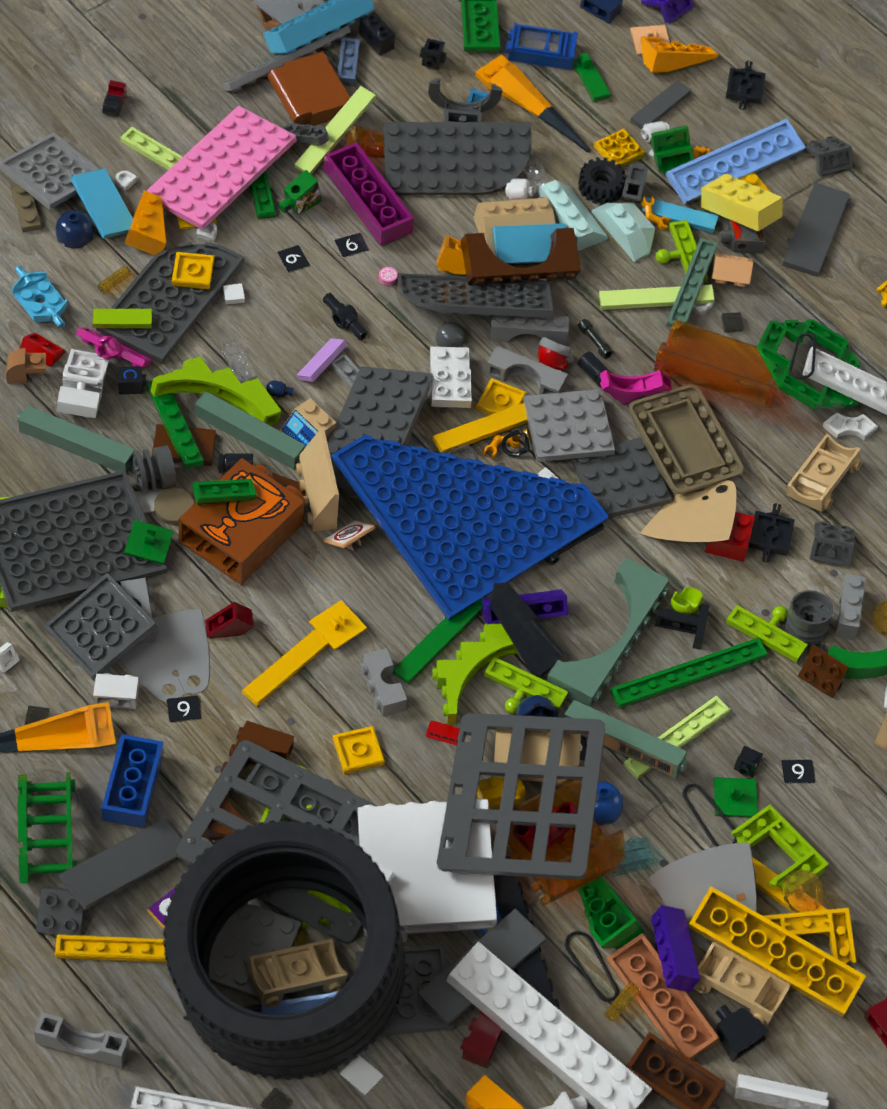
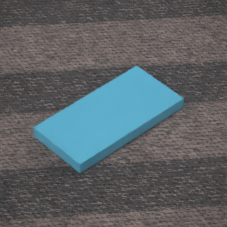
[71,168,133,239]
[492,223,566,264]

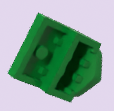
[651,125,694,175]

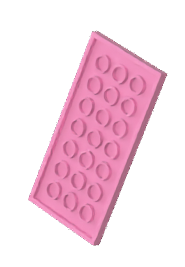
[147,105,297,230]

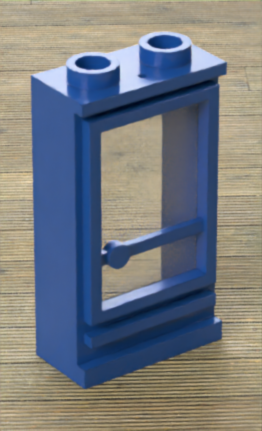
[506,22,578,70]

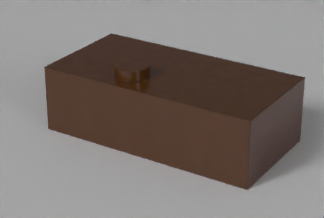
[626,1032,726,1109]

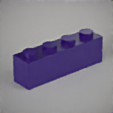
[482,589,568,624]
[651,905,700,993]

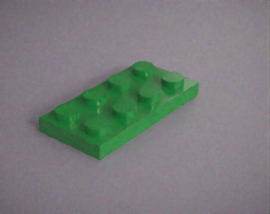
[460,0,500,52]

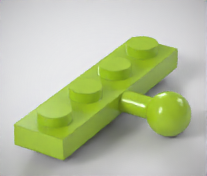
[656,220,708,282]
[726,605,808,663]
[484,657,568,714]

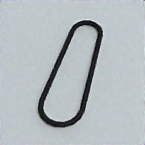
[789,333,816,379]
[682,784,737,847]
[565,931,618,1002]

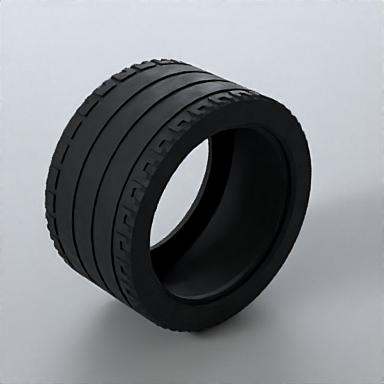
[163,820,406,1080]

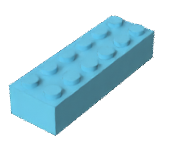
[263,0,375,55]

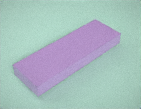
[297,338,347,382]

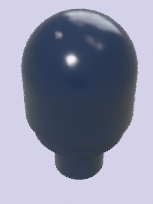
[266,380,294,397]

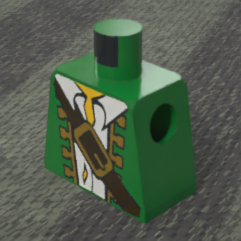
[278,170,322,215]

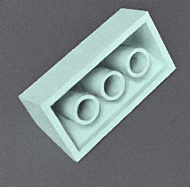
[538,180,608,251]

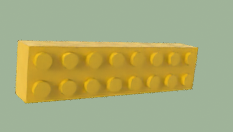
[688,886,866,1018]

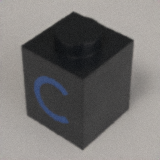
[118,366,146,394]

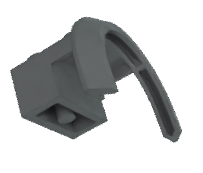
[428,78,503,122]

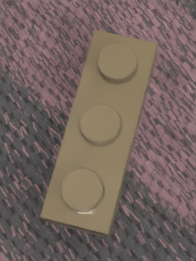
[10,184,41,233]

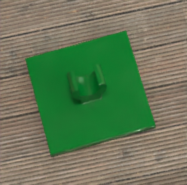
[124,520,174,565]
[714,777,757,817]

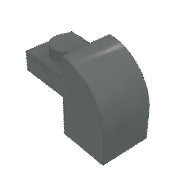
[622,163,648,203]

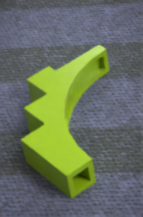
[151,356,282,426]
[432,624,519,725]

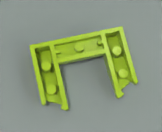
[731,804,829,895]

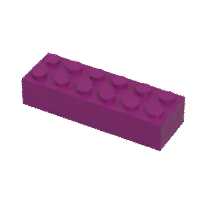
[324,142,414,246]

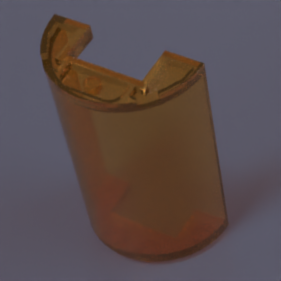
[654,320,785,408]

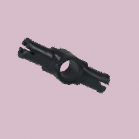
[323,292,368,341]

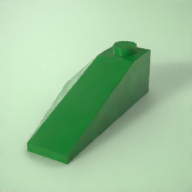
[576,865,645,949]

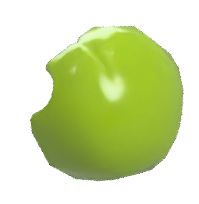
[671,587,703,615]

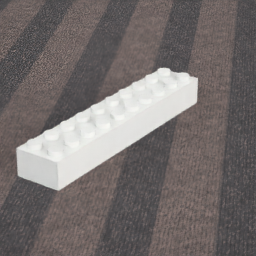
[447,942,652,1109]

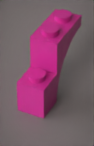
[600,370,672,405]

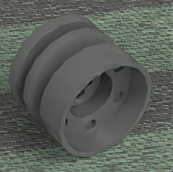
[132,445,176,493]
[785,590,833,645]

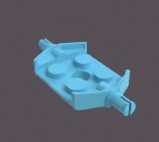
[12,265,68,328]

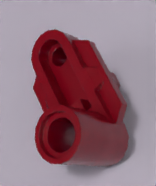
[512,802,578,854]

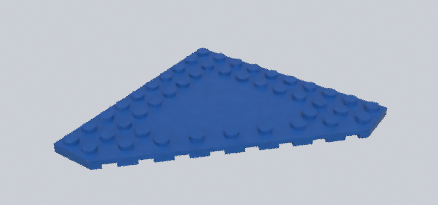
[331,435,609,620]

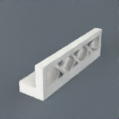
[734,1074,829,1109]

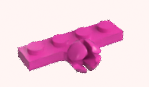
[76,327,153,367]

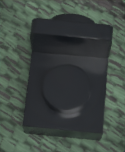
[734,746,763,777]

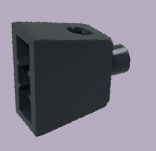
[715,1005,769,1062]

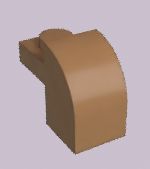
[6,348,46,383]

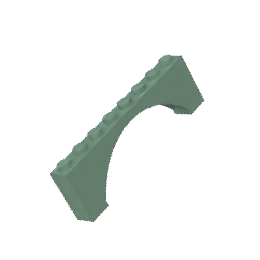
[547,557,670,707]

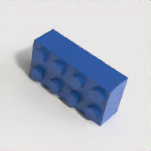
[101,734,164,828]

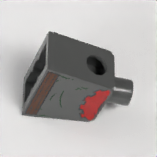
[719,220,765,254]

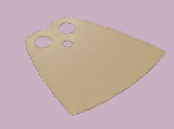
[640,480,736,542]

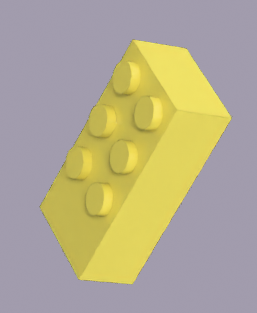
[701,174,783,231]

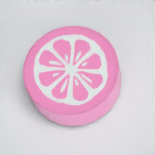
[379,267,398,286]

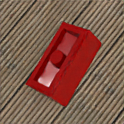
[20,332,65,367]

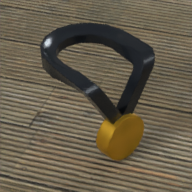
[501,428,532,457]

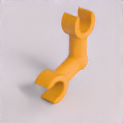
[641,196,670,230]
[483,435,520,459]

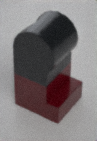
[102,80,127,117]

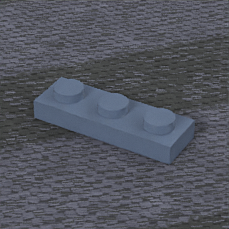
[337,37,360,84]

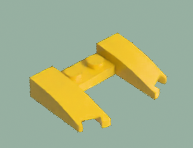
[764,908,856,964]

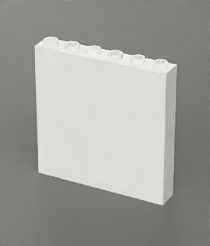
[358,798,497,937]

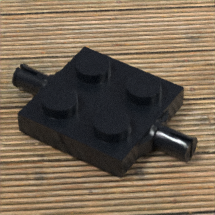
[726,60,766,110]
[748,503,795,563]

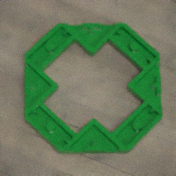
[756,319,861,409]

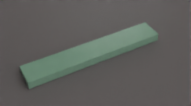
[666,238,718,332]

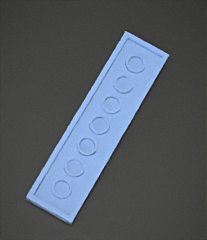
[666,119,806,205]

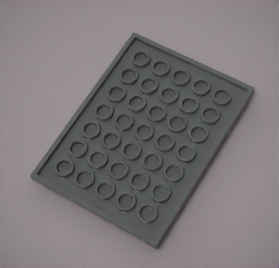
[0,470,167,612]

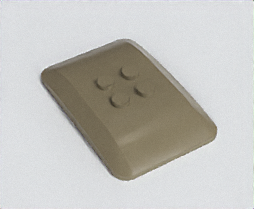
[629,384,743,494]

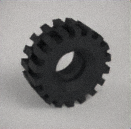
[578,157,626,205]

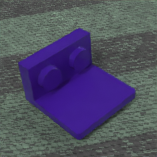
[641,0,694,23]

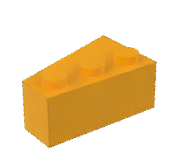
[124,190,166,256]

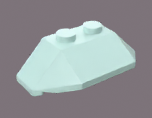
[592,203,655,262]

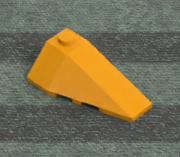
[640,36,719,74]
[436,234,466,275]

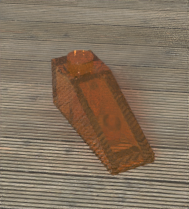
[344,125,384,158]

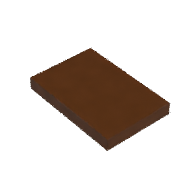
[152,424,216,466]

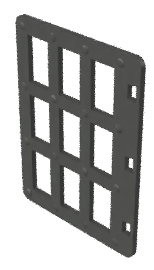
[437,713,605,879]
[176,740,377,944]

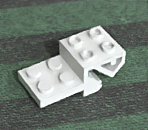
[430,347,471,408]
[56,349,109,418]

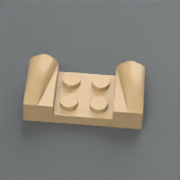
[787,434,862,512]
[246,939,348,1008]
[693,941,791,1026]

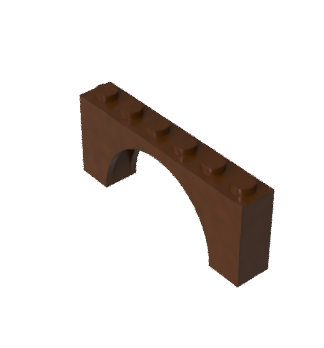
[461,228,581,285]
[202,721,294,841]

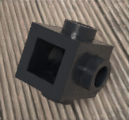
[419,38,447,70]

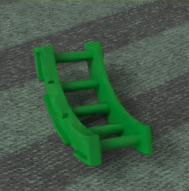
[18,772,77,884]

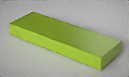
[93,309,152,328]

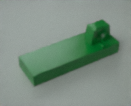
[573,53,610,103]
[192,479,257,505]

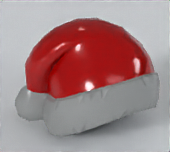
[537,337,574,371]

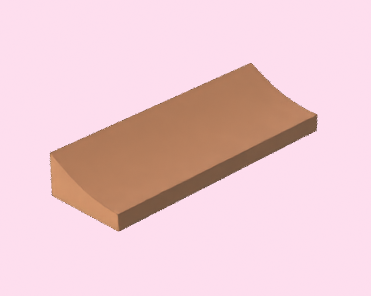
[607,933,721,1059]

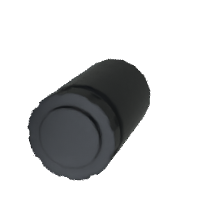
[577,351,612,387]
[218,453,253,473]

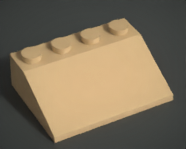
[473,198,556,256]
[296,429,339,532]
[493,730,581,785]

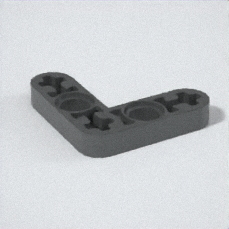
[273,123,329,164]

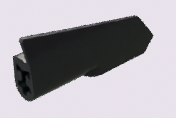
[490,583,565,677]

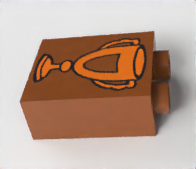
[179,458,305,585]

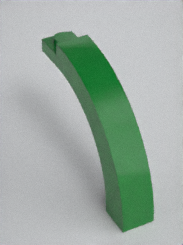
[828,645,887,679]

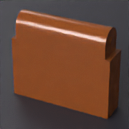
[268,51,350,126]

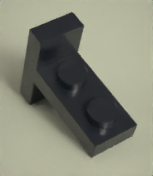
[655,604,710,650]

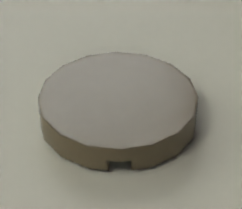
[154,488,194,525]

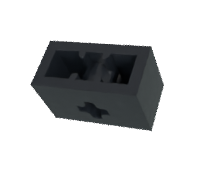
[359,12,395,56]

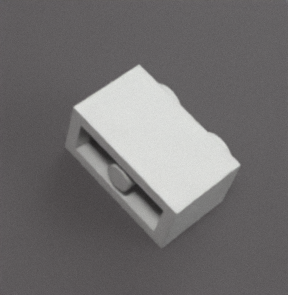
[93,673,139,709]

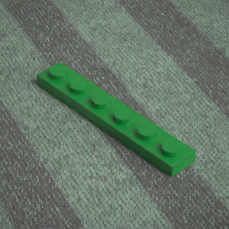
[146,381,203,470]

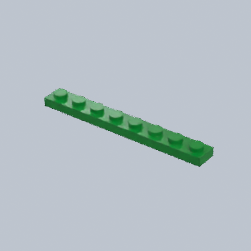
[610,638,768,709]

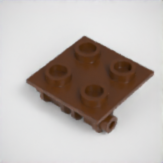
[798,645,848,698]

